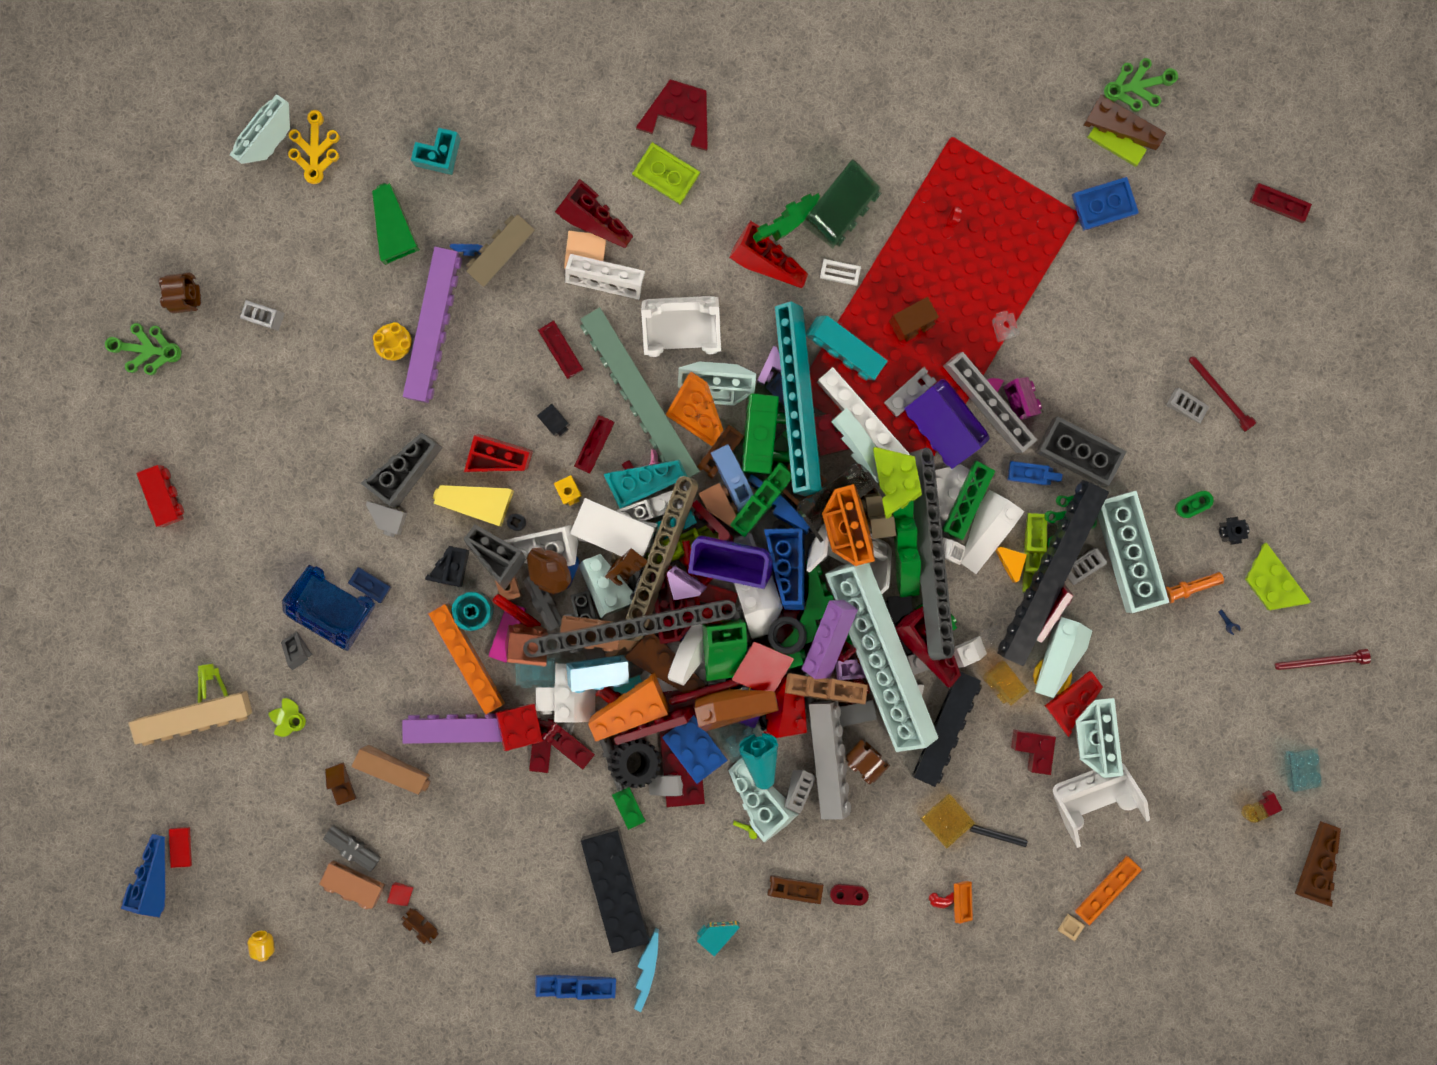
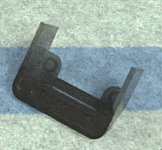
[797,463,886,543]

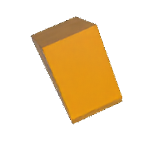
[995,547,1027,582]

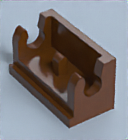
[604,548,648,586]

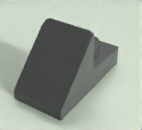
[281,631,313,670]

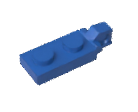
[1007,461,1063,486]

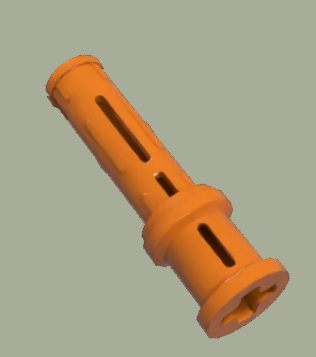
[1165,572,1224,604]

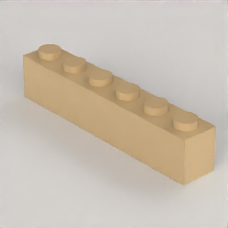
[128,691,252,746]

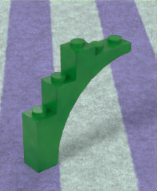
[892,500,921,597]
[773,562,835,669]

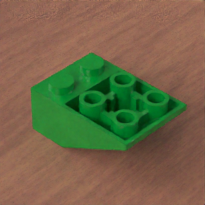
[702,618,747,681]

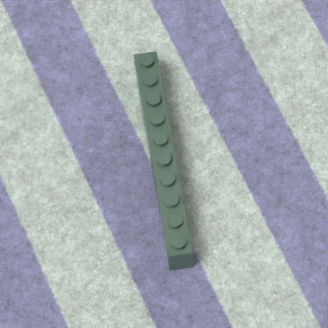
[580,307,700,478]

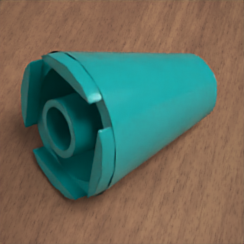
[739,733,778,790]

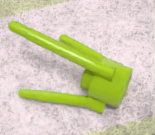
[198,664,228,703]

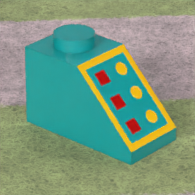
[697,921,740,957]

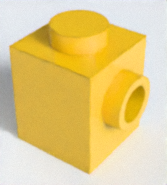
[554,475,582,506]

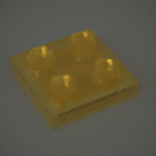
[920,793,975,849]

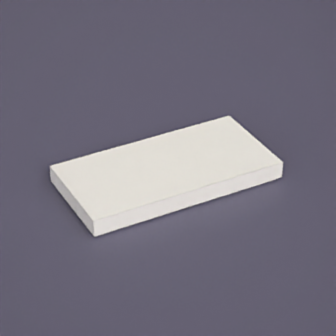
[570,498,656,558]

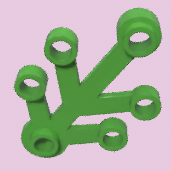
[1104,58,1178,112]
[105,323,182,375]

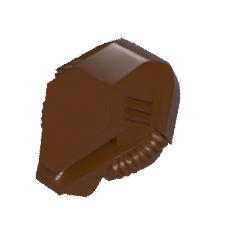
[527,547,571,594]

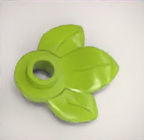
[268,698,306,737]

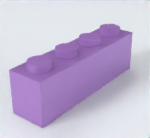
[802,600,858,679]

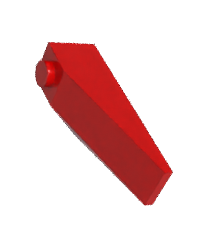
[729,220,808,288]

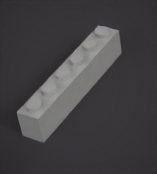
[943,352,1037,453]
[809,700,851,819]

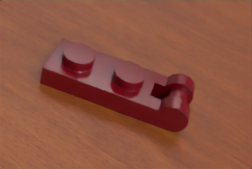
[692,500,734,542]
[529,718,554,773]
[542,722,595,770]

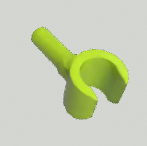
[733,821,757,839]

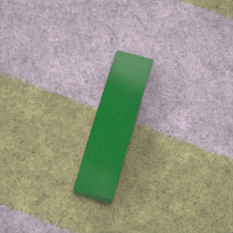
[730,463,792,537]

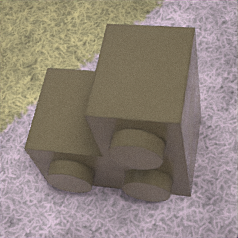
[861,492,896,539]

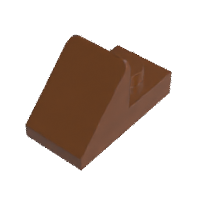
[325,762,357,806]

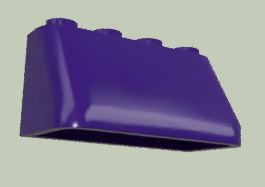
[904,379,990,469]
[688,536,773,589]

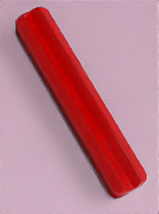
[492,594,541,627]

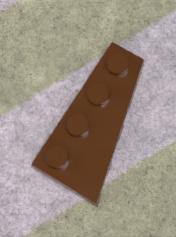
[1083,95,1166,150]
[625,633,706,693]

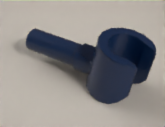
[1218,609,1241,635]

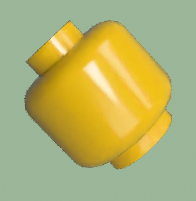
[247,930,275,962]

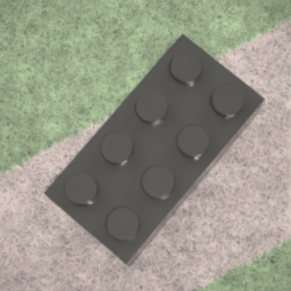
[1035,416,1127,487]

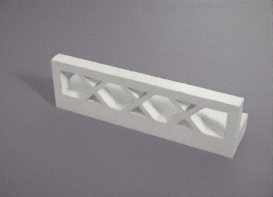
[565,254,645,300]

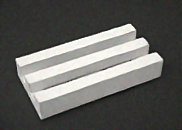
[820,259,861,286]

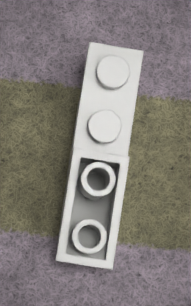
[617,486,687,521]

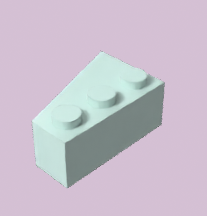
[579,554,634,618]

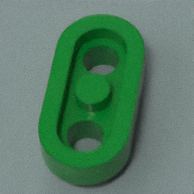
[1175,491,1214,518]

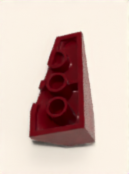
[555,179,633,248]
[895,606,961,688]

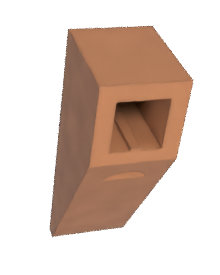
[699,483,740,534]

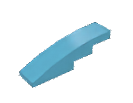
[634,928,659,1012]

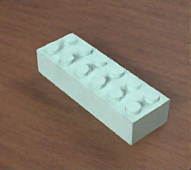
[1098,491,1169,613]

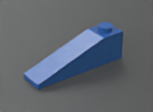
[121,834,166,918]

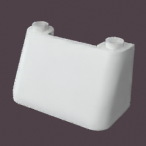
[641,296,721,357]

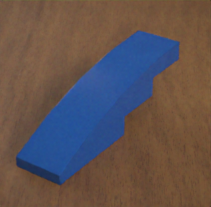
[747,474,809,535]
[535,975,616,1000]

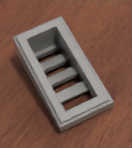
[240,300,285,331]
[1166,388,1209,424]
[1068,547,1107,585]
[785,770,815,813]

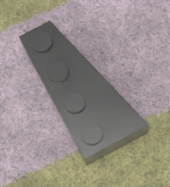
[361,433,443,508]

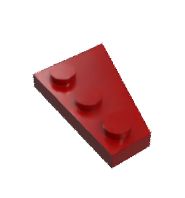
[1045,671,1103,737]

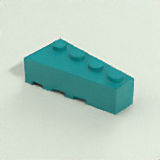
[806,315,887,381]

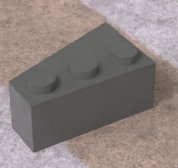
[464,524,526,590]

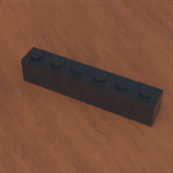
[912,671,982,787]

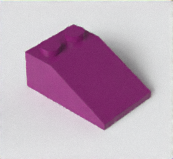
[1003,377,1042,420]

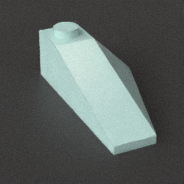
[1034,617,1092,698]

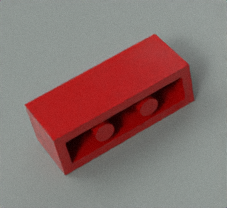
[136,465,184,527]

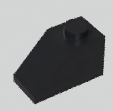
[537,404,570,437]

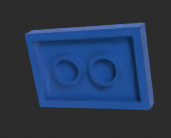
[1072,177,1139,231]
[662,715,728,784]

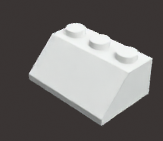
[554,663,596,722]

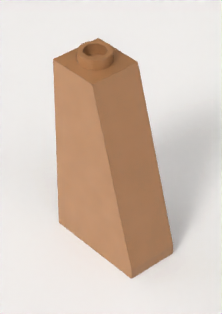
[351,745,431,795]

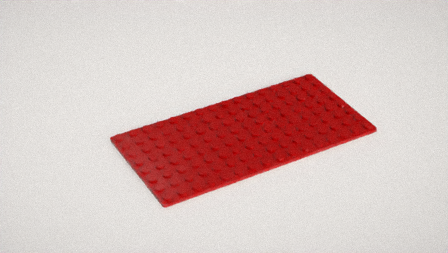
[809,137,1079,456]

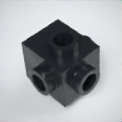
[1219,516,1250,545]

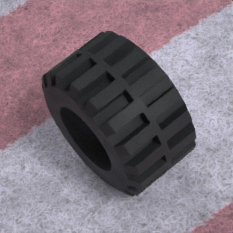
[607,739,661,788]

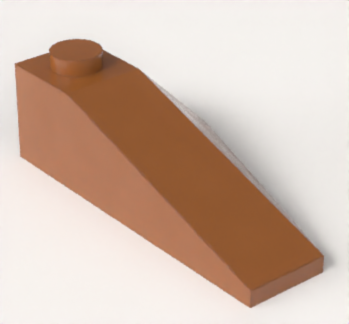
[695,689,779,731]

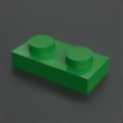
[612,787,646,830]

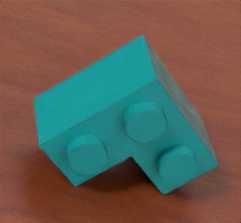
[411,128,461,175]

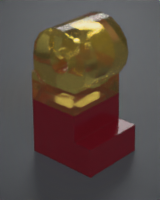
[1241,790,1282,823]

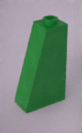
[372,183,420,265]

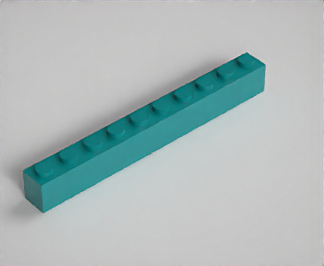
[775,301,822,496]

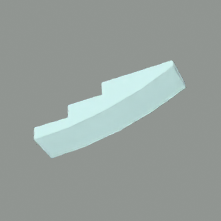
[831,408,879,484]

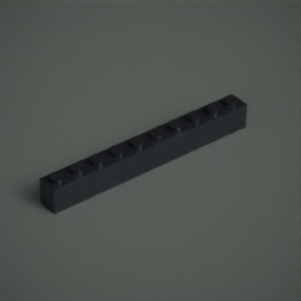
[997,480,1109,666]

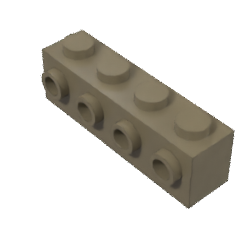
[466,214,535,287]

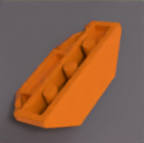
[822,484,875,566]

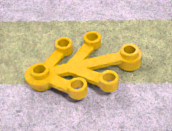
[288,110,340,184]

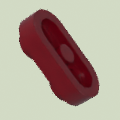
[830,884,869,906]

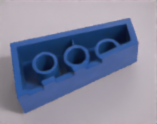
[764,528,805,610]

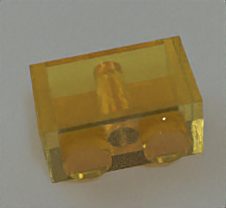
[984,660,1029,706]

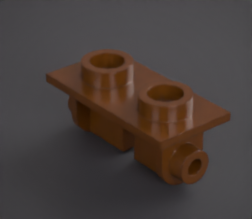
[401,908,439,945]

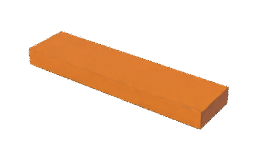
[1075,856,1142,926]

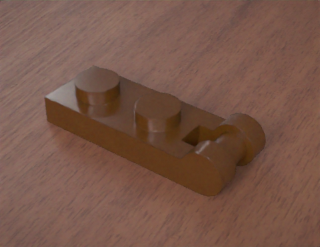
[697,425,744,479]
[767,875,824,904]

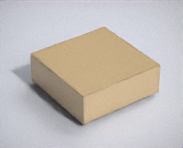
[1058,914,1085,941]

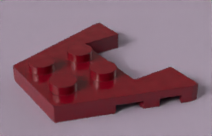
[636,79,708,151]

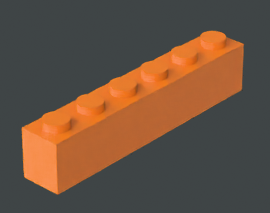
[428,604,505,715]

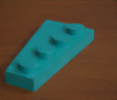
[603,460,688,509]

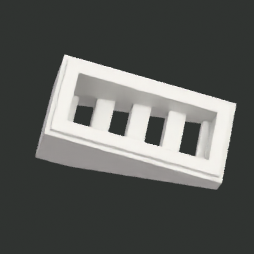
[943,538,966,565]

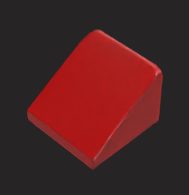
[387,882,414,906]

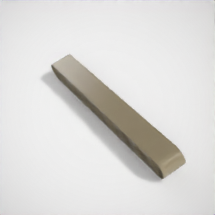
[625,476,698,641]

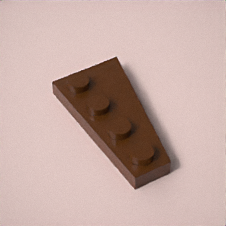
[1295,821,1341,907]

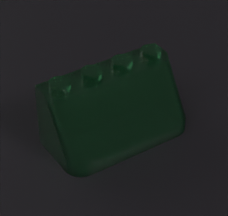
[803,159,882,249]

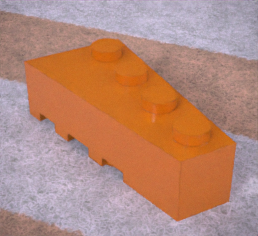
[588,673,669,741]

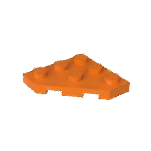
[665,372,723,446]

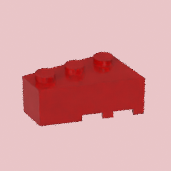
[464,434,533,472]
[764,675,807,738]

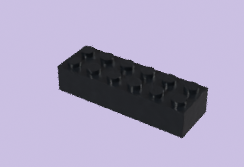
[580,827,650,953]

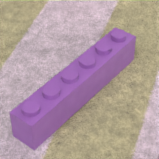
[402,713,502,744]

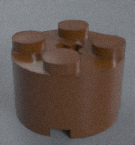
[159,272,201,314]
[845,739,890,785]

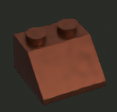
[505,624,548,666]

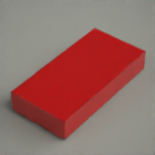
[169,827,192,868]

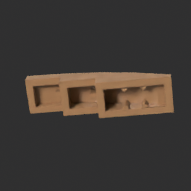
[785,673,868,704]

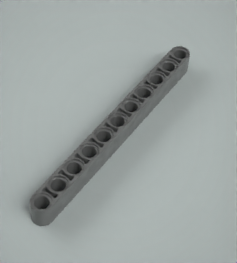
[910,448,955,660]
[523,600,736,657]

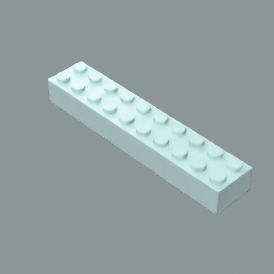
[825,563,938,752]

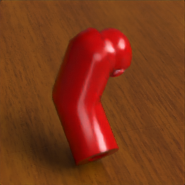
[928,892,954,909]

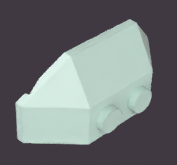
[230,95,290,164]
[678,361,756,406]
[1075,698,1123,778]

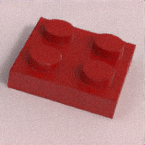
[496,703,543,751]

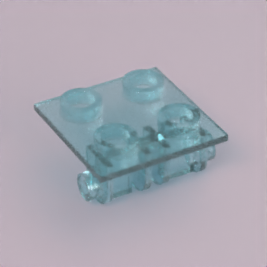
[1284,748,1322,792]

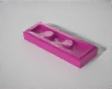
[488,605,526,663]

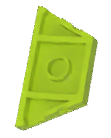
[873,447,922,519]
[1245,543,1311,610]

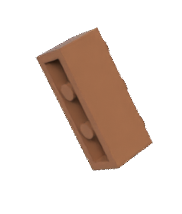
[560,615,619,651]
[319,860,385,909]

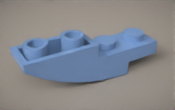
[711,444,753,513]

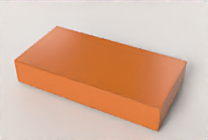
[954,881,973,924]

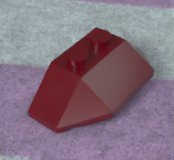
[650,565,695,644]

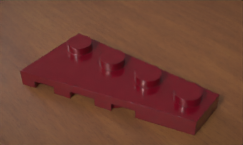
[614,704,695,745]

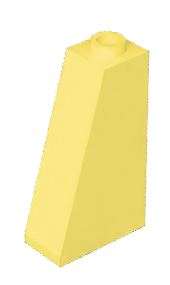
[433,485,514,527]

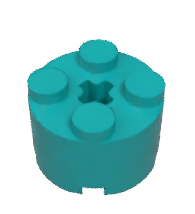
[452,592,494,631]

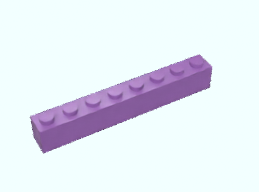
[403,247,462,403]

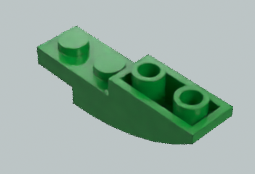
[753,193,820,243]

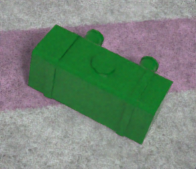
[741,394,790,475]

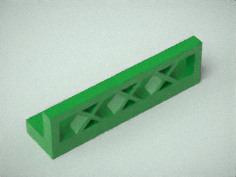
[942,461,995,540]

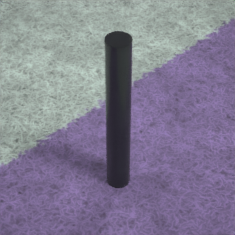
[970,824,1028,847]

